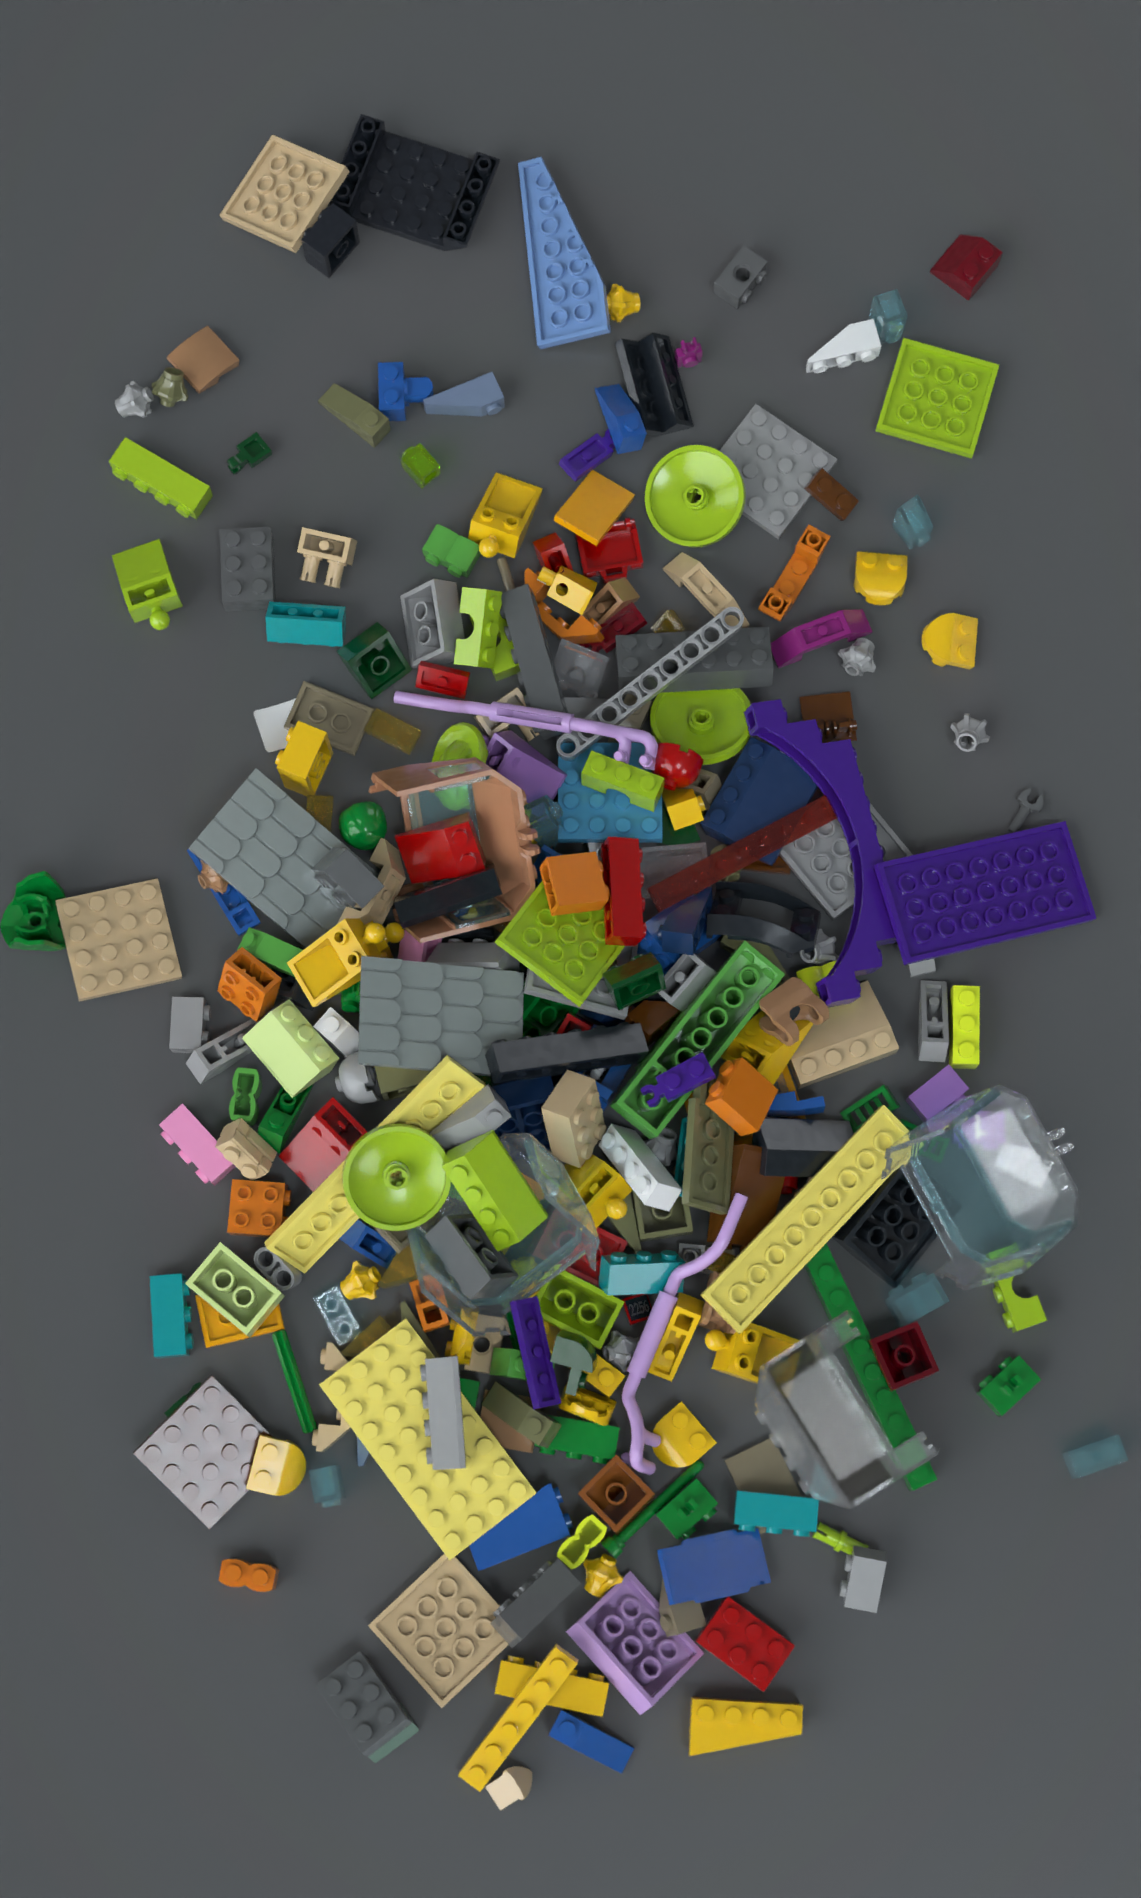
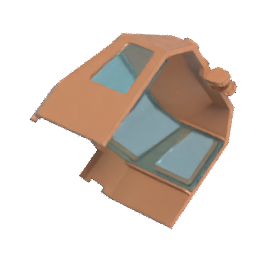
[369,757,540,943]

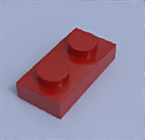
[415,661,470,699]

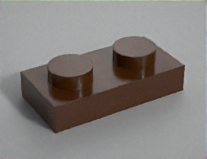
[804,468,859,521]

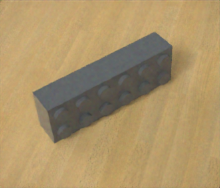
[615,627,773,693]

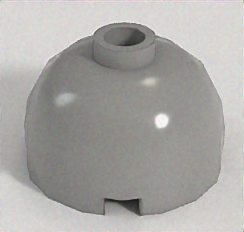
[335,1052,381,1104]

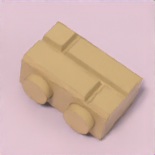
[215,1118,277,1181]

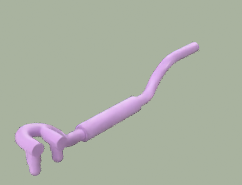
[394,691,658,770]
[621,1193,748,1475]

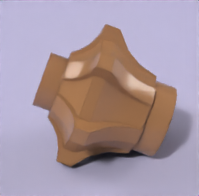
[197,860,229,894]

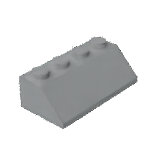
[420,1356,466,1470]

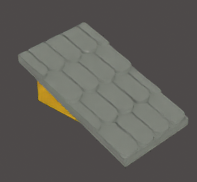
[189,768,379,948]
[358,956,524,1076]

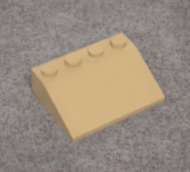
[788,980,899,1089]

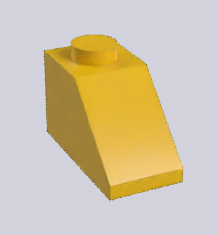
[662,789,706,830]

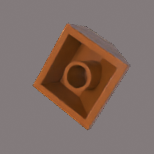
[578,1455,655,1535]

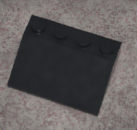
[832,1157,960,1289]

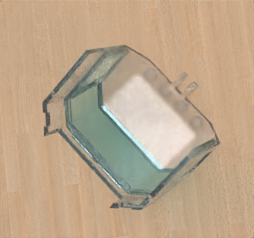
[881,1084,1079,1291]
[407,1133,600,1336]

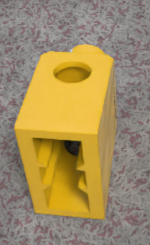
[537,566,597,615]

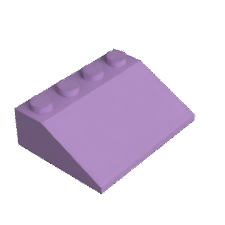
[566,1571,704,1715]

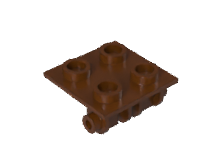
[799,691,857,743]

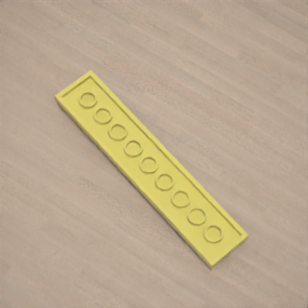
[264,1055,486,1274]
[701,1105,921,1334]

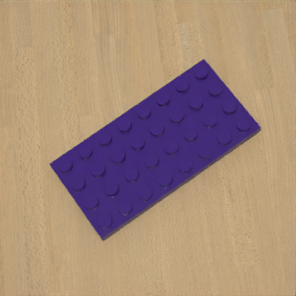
[874,821,1097,965]

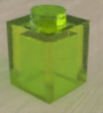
[401,443,441,489]

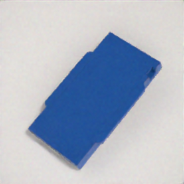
[657,1528,771,1605]

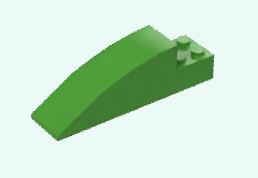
[609,941,785,1139]

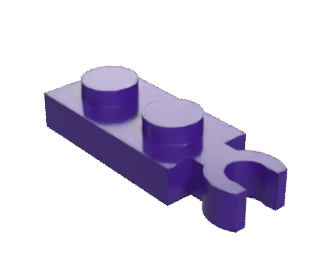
[559,428,616,482]
[641,1052,716,1107]

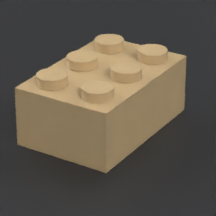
[541,1070,606,1168]

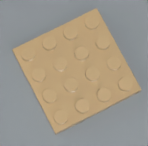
[220,135,350,253]
[55,878,182,1002]
[368,1554,509,1708]

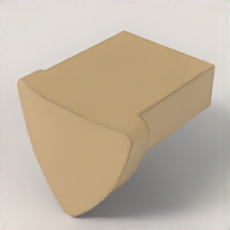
[485,1767,532,1810]

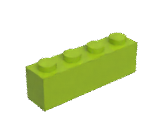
[109,437,213,520]

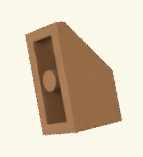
[579,577,640,625]

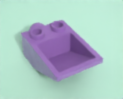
[482,730,567,817]

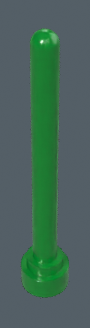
[601,1460,704,1559]

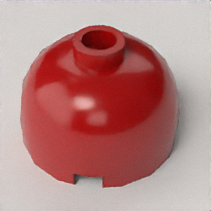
[651,743,703,791]

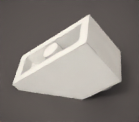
[313,1007,359,1058]

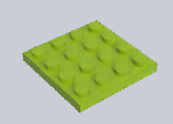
[876,338,999,459]
[495,881,625,1007]

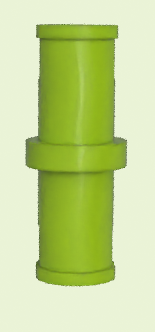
[812,1521,869,1555]

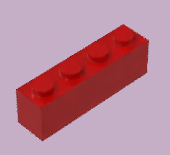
[601,836,647,947]

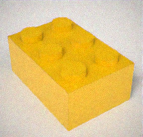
[275,721,333,799]

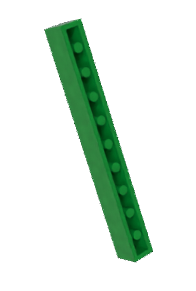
[804,1243,937,1491]

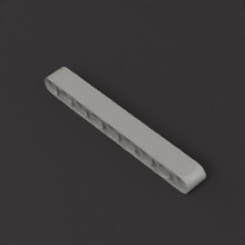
[556,607,744,761]

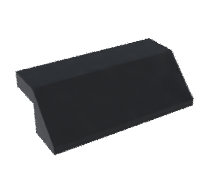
[615,333,694,437]
[394,863,502,929]
[752,1118,854,1177]

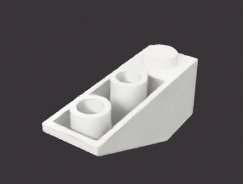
[806,319,881,373]

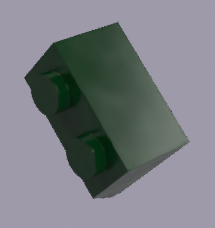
[336,622,412,700]
[603,952,666,1011]

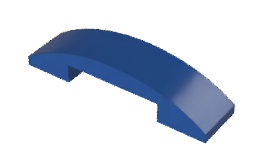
[187,849,261,936]

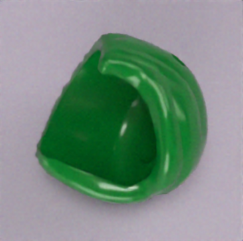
[339,801,387,851]

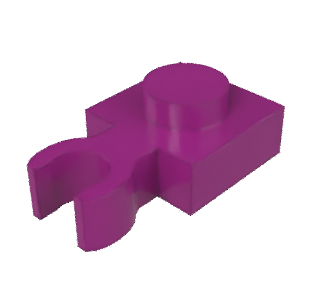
[675,337,702,368]

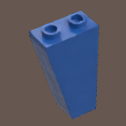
[469,1483,573,1571]

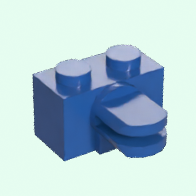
[378,362,434,421]

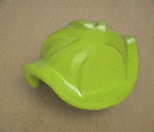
[431,722,488,810]

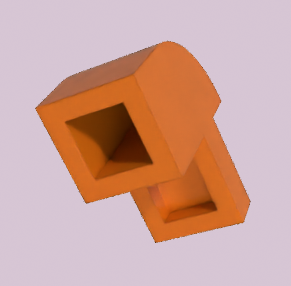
[409,1274,450,1333]

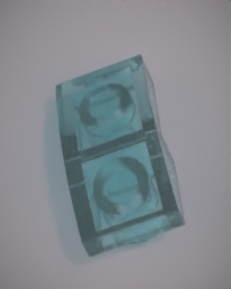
[313,1285,363,1347]

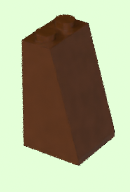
[707,1144,785,1253]

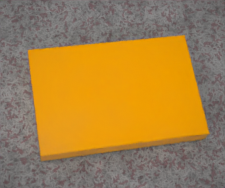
[553,470,635,546]
[195,1278,285,1348]

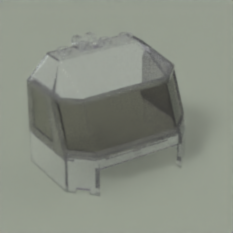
[754,1310,940,1509]

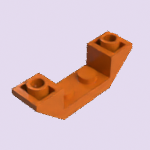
[758,524,831,622]
[525,568,605,645]

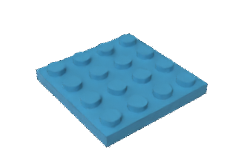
[558,743,662,843]

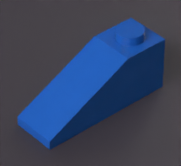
[595,384,647,454]
[549,1708,635,1774]

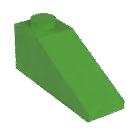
[237,927,303,977]

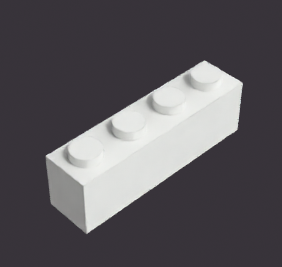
[599,1124,682,1211]

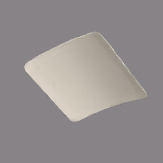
[253,699,296,752]

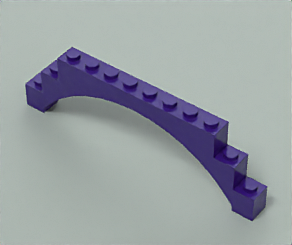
[744,699,897,1008]

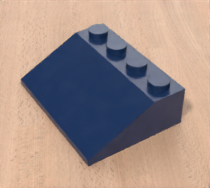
[701,737,818,866]
[491,1076,554,1160]

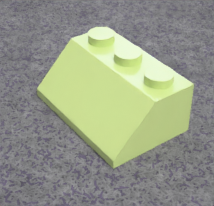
[242,999,339,1098]

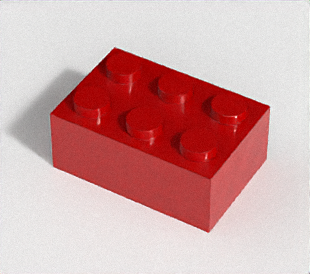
[695,1597,795,1692]

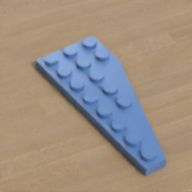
[518,157,611,349]

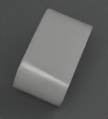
[253,1246,302,1291]

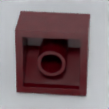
[930,234,1003,301]
[869,1321,940,1391]

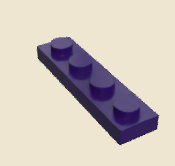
[510,1296,561,1410]

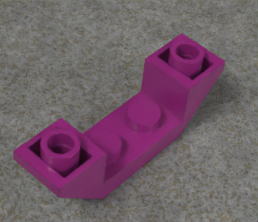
[771,609,872,669]

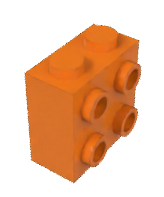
[539,851,609,916]
[217,947,282,1022]
[705,1057,778,1136]
[227,1179,292,1238]

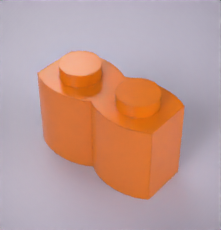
[218,1559,279,1592]

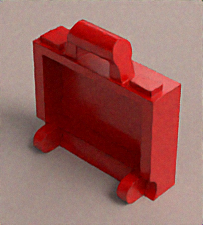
[575,518,643,585]

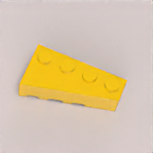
[688,1697,803,1756]

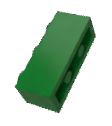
[534,1415,620,1464]

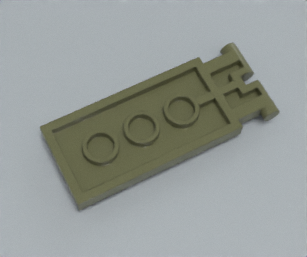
[682,1079,734,1215]

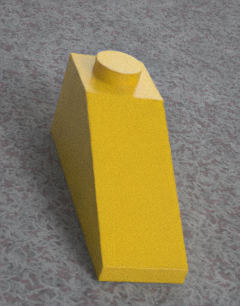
[648,1292,704,1382]

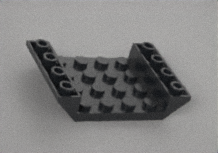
[329,114,500,251]

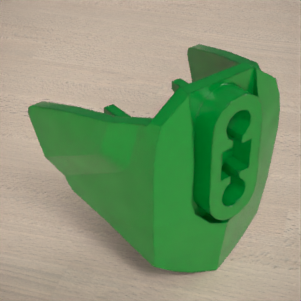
[0,871,66,951]

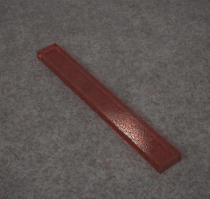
[647,795,837,912]

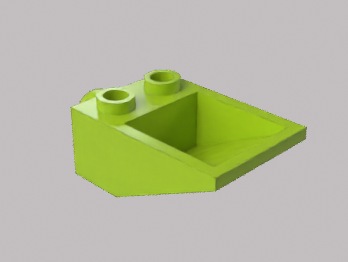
[112,539,183,630]

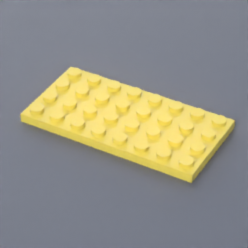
[319,1319,536,1560]

